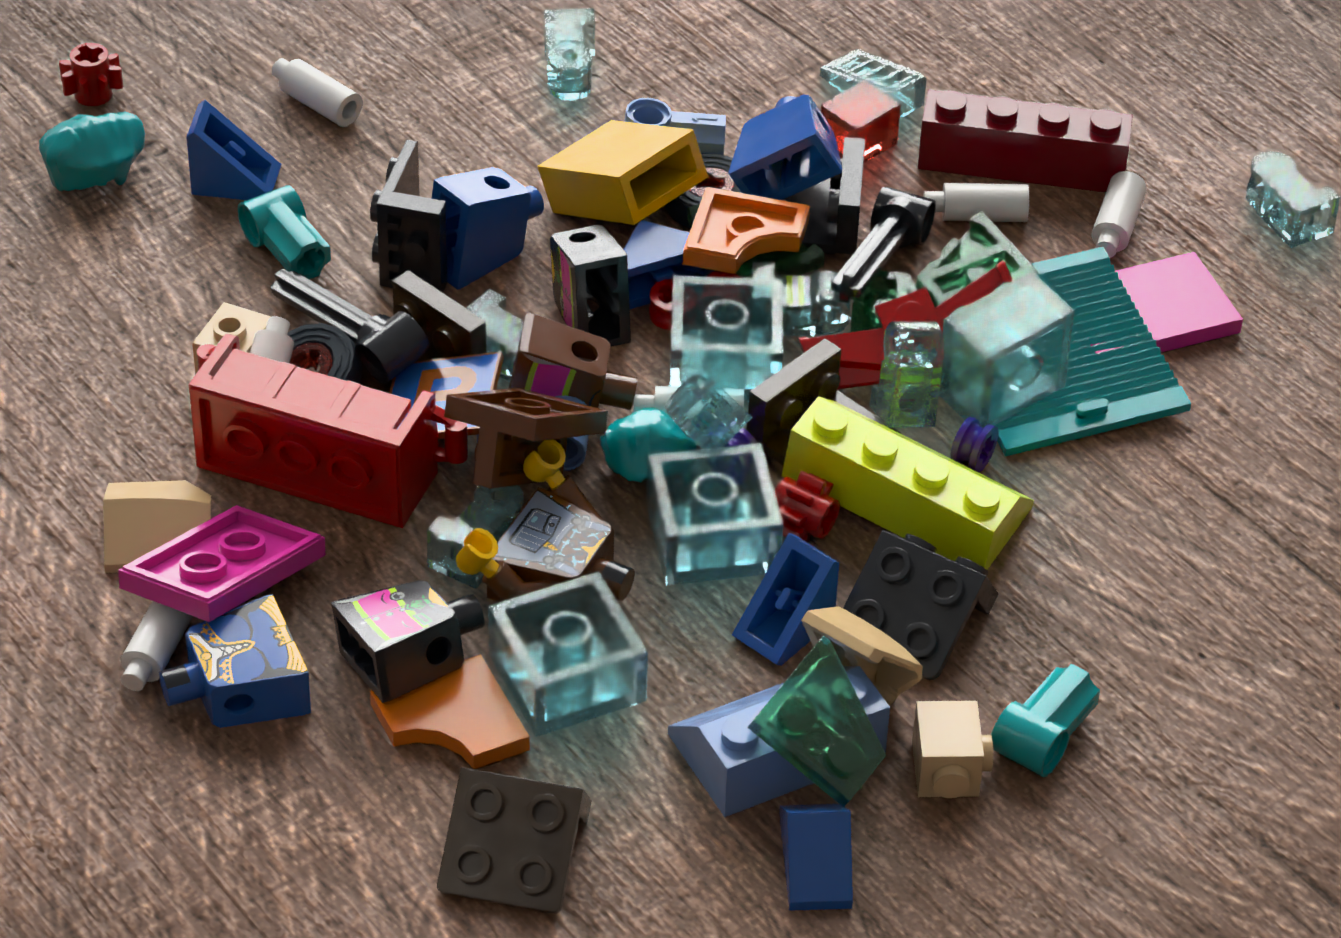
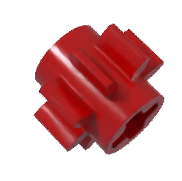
[59,43,123,106]
[768,471,840,543]

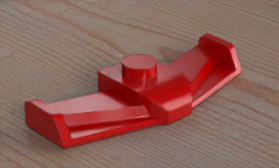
[798,260,1023,390]

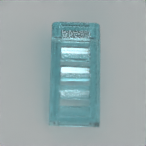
[820,49,927,125]

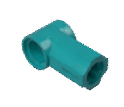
[237,185,331,280]
[991,664,1100,778]

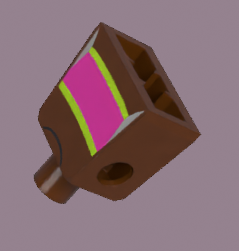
[508,313,638,410]

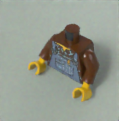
[456,439,635,618]

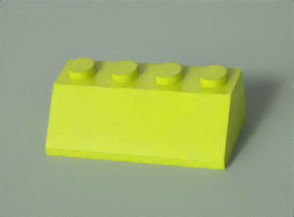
[782,396,1034,570]

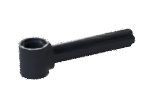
[831,186,936,303]
[270,269,430,384]

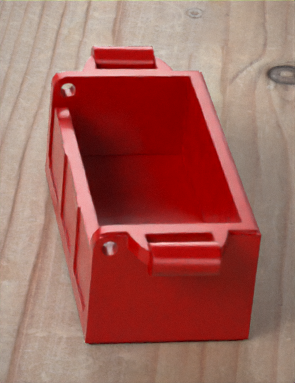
[189,333,468,528]

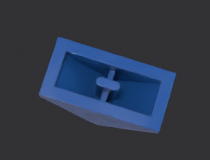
[186,100,282,200]
[624,220,715,309]
[732,533,839,666]
[779,804,853,911]

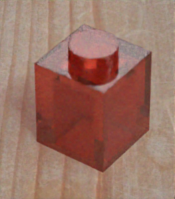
[821,80,901,164]

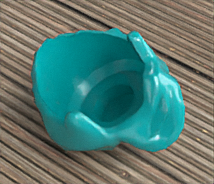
[39,111,145,192]
[600,408,697,482]

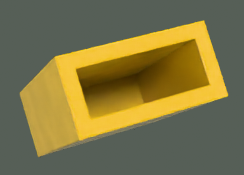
[537,120,708,225]

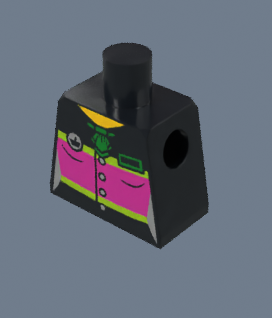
[550,225,631,347]
[331,580,485,703]

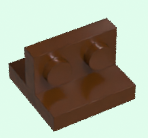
[444,388,608,489]

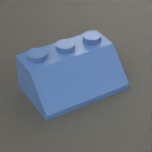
[668,666,890,817]

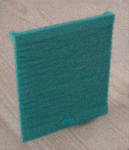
[927,247,1191,457]

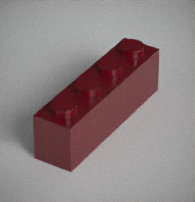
[917,89,1133,193]

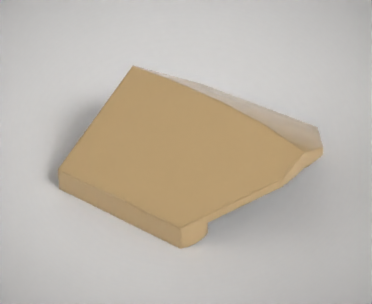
[103,480,212,573]
[801,606,923,705]

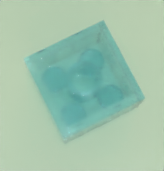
[938,271,1074,428]
[670,276,783,402]
[646,443,783,585]
[488,571,648,737]

